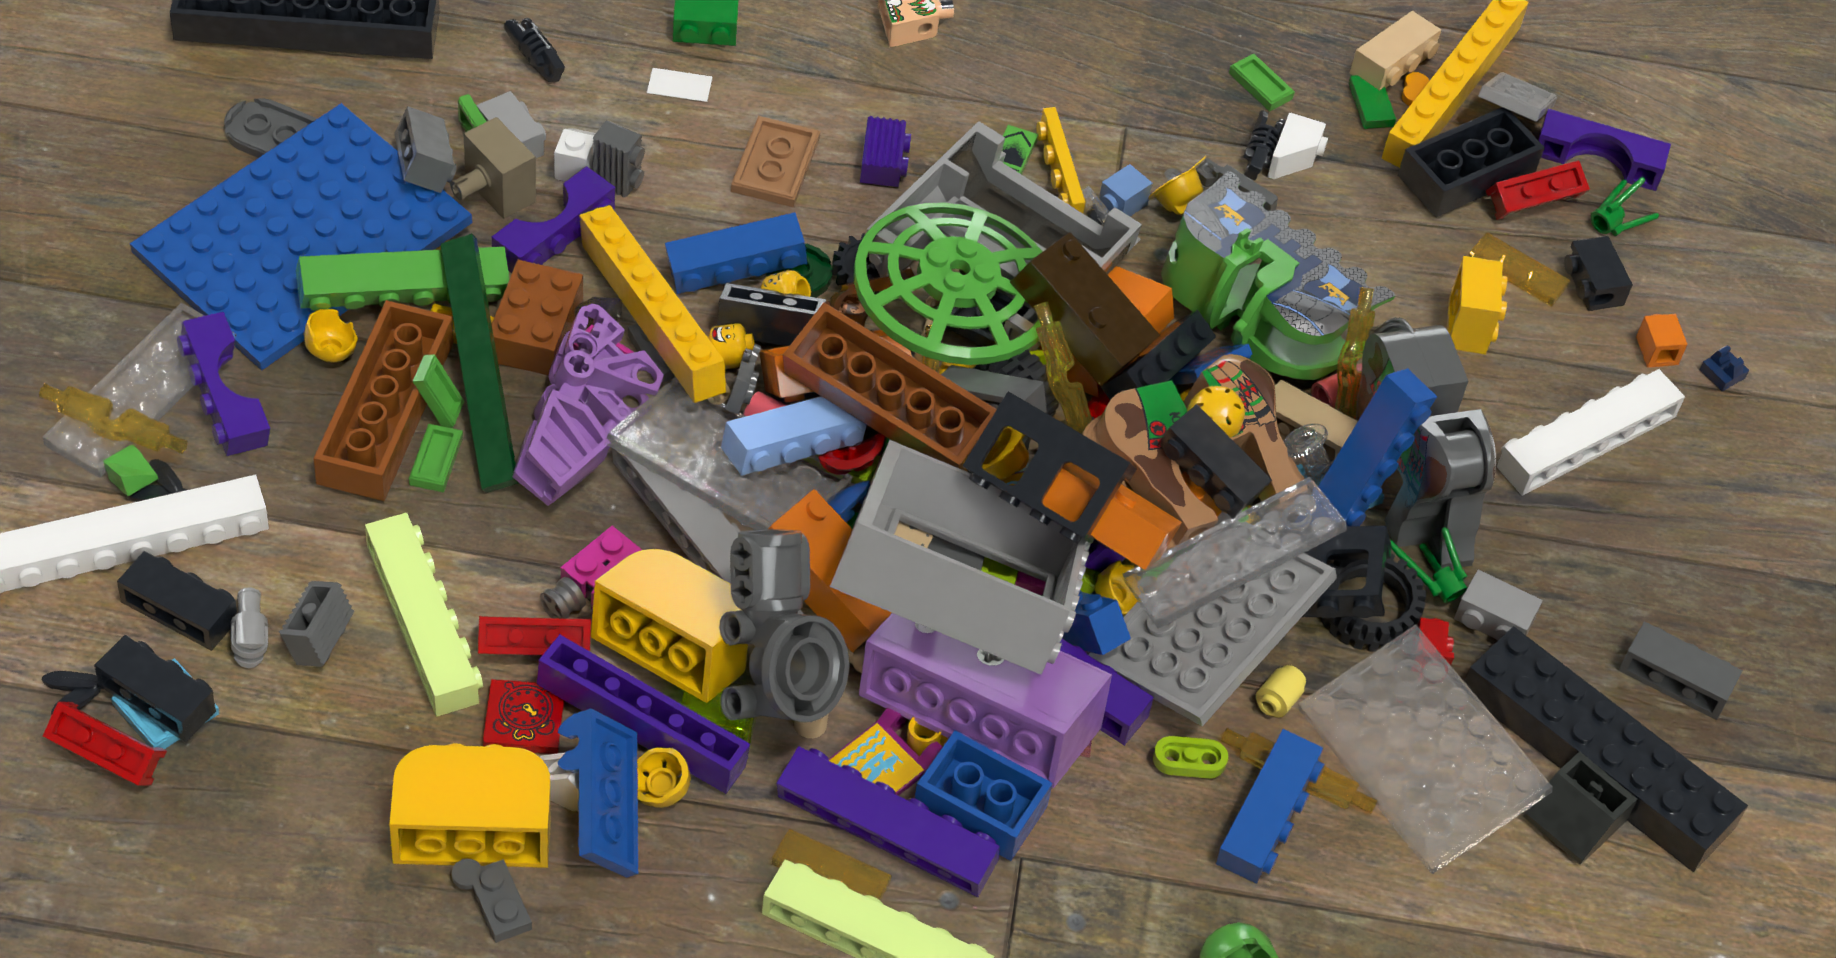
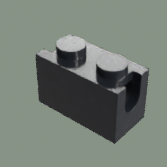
[1564,236,1633,311]

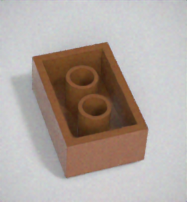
[492,260,583,375]

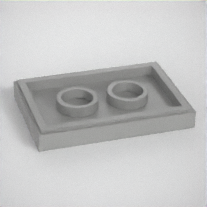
[1478,72,1558,121]

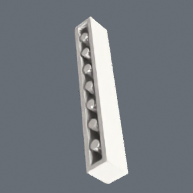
[0,475,269,593]

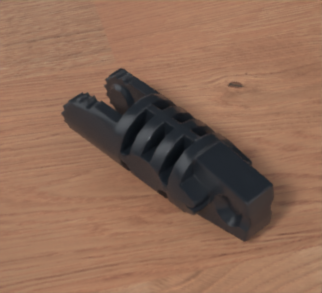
[504,18,565,82]
[1243,110,1286,181]

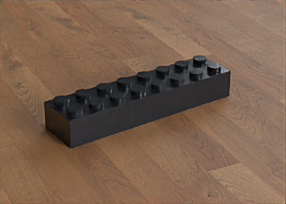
[170,0,440,59]
[1461,626,1748,872]

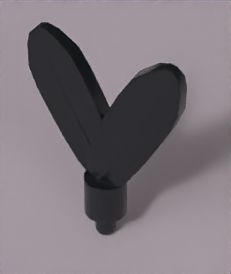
[125,459,188,502]
[41,671,104,715]

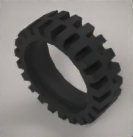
[1322,553,1426,652]

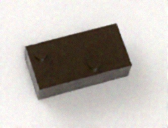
[1010,232,1160,386]

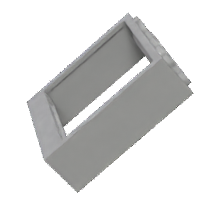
[830,440,1090,674]

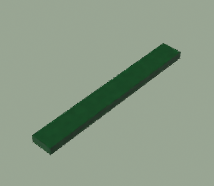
[441,233,519,493]

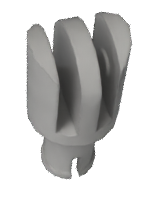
[230,587,268,668]

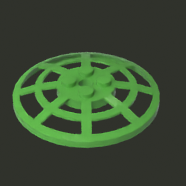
[854,202,1048,365]

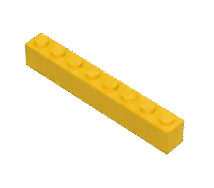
[1381,0,1529,168]
[579,205,726,403]

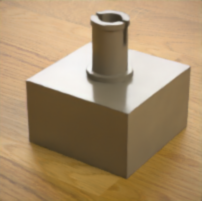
[450,117,536,219]

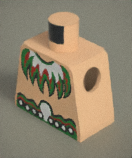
[878,0,954,47]

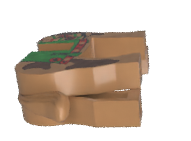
[1082,354,1317,572]

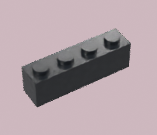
[1100,309,1216,400]

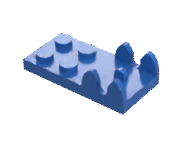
[558,709,638,877]

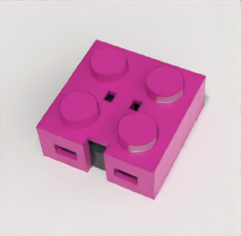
[561,526,642,610]

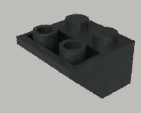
[1523,752,1637,865]

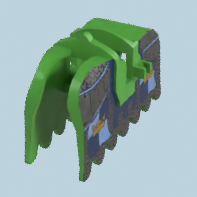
[1161,171,1395,380]

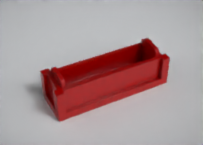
[1486,160,1590,220]
[478,616,591,655]
[42,701,167,786]

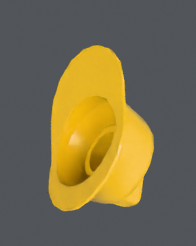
[1148,156,1206,215]
[983,427,1029,479]

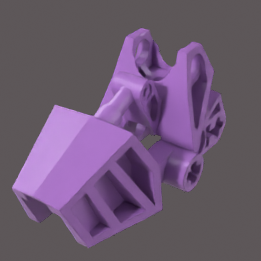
[512,304,664,506]

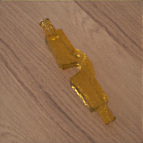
[1335,287,1375,420]
[1034,301,1092,434]
[39,383,188,454]
[1221,728,1378,814]

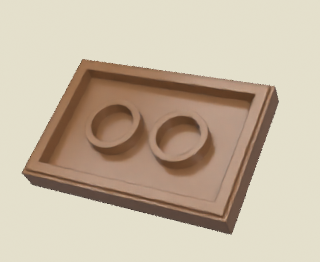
[731,116,820,207]

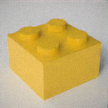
[1447,256,1507,355]

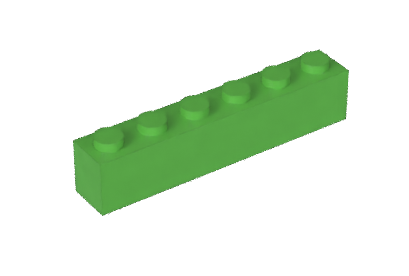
[295,247,510,311]

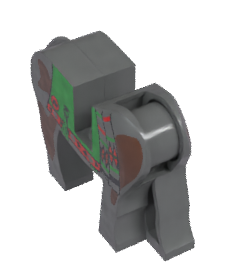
[1356,317,1496,569]

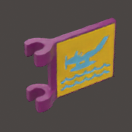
[829,708,942,796]

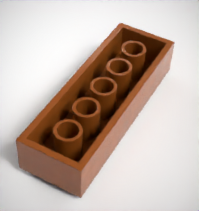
[314,300,454,501]
[783,302,997,472]

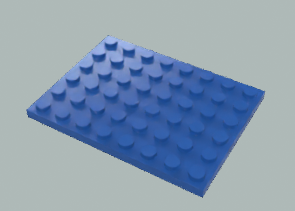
[130,103,473,371]

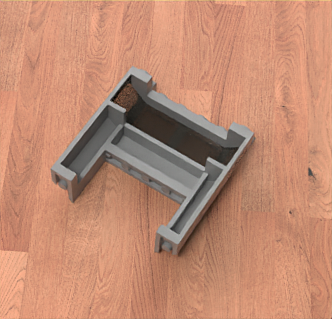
[866,121,1142,351]

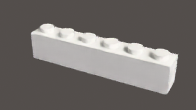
[1497,369,1685,496]

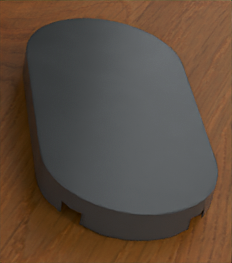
[224,98,318,158]

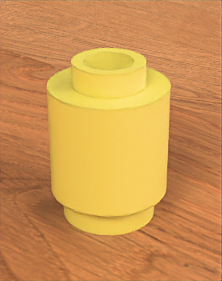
[1256,665,1306,718]

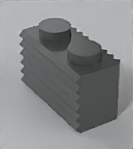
[593,120,645,197]
[279,581,354,667]

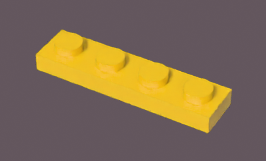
[1036,107,1085,213]

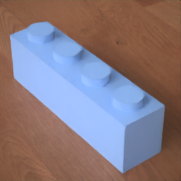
[721,396,866,476]

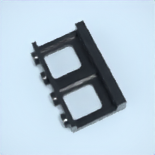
[963,391,1137,544]
[1256,526,1392,619]

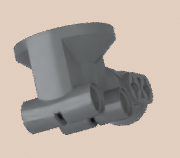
[719,529,849,722]

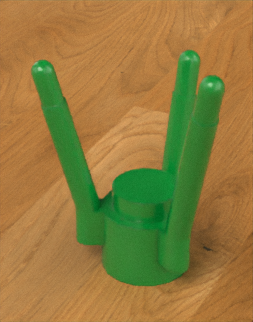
[1591,177,1659,236]
[1390,527,1468,603]

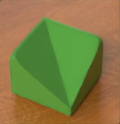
[103,445,158,496]

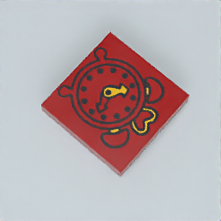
[483,679,565,754]

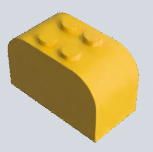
[591,549,748,703]
[389,743,551,868]

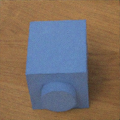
[1098,164,1153,216]

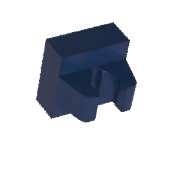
[1699,345,1749,391]

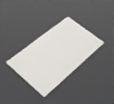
[647,68,712,102]

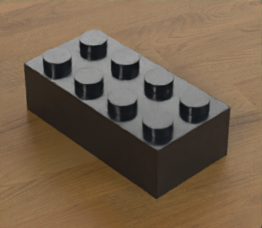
[1398,107,1545,218]

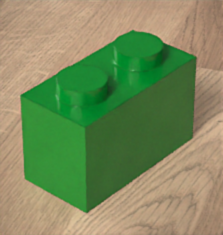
[673,0,738,46]

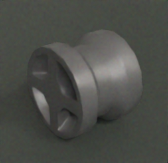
[540,577,586,619]

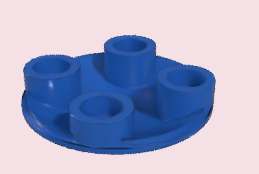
[828,481,871,522]

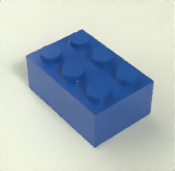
[915,730,1053,861]

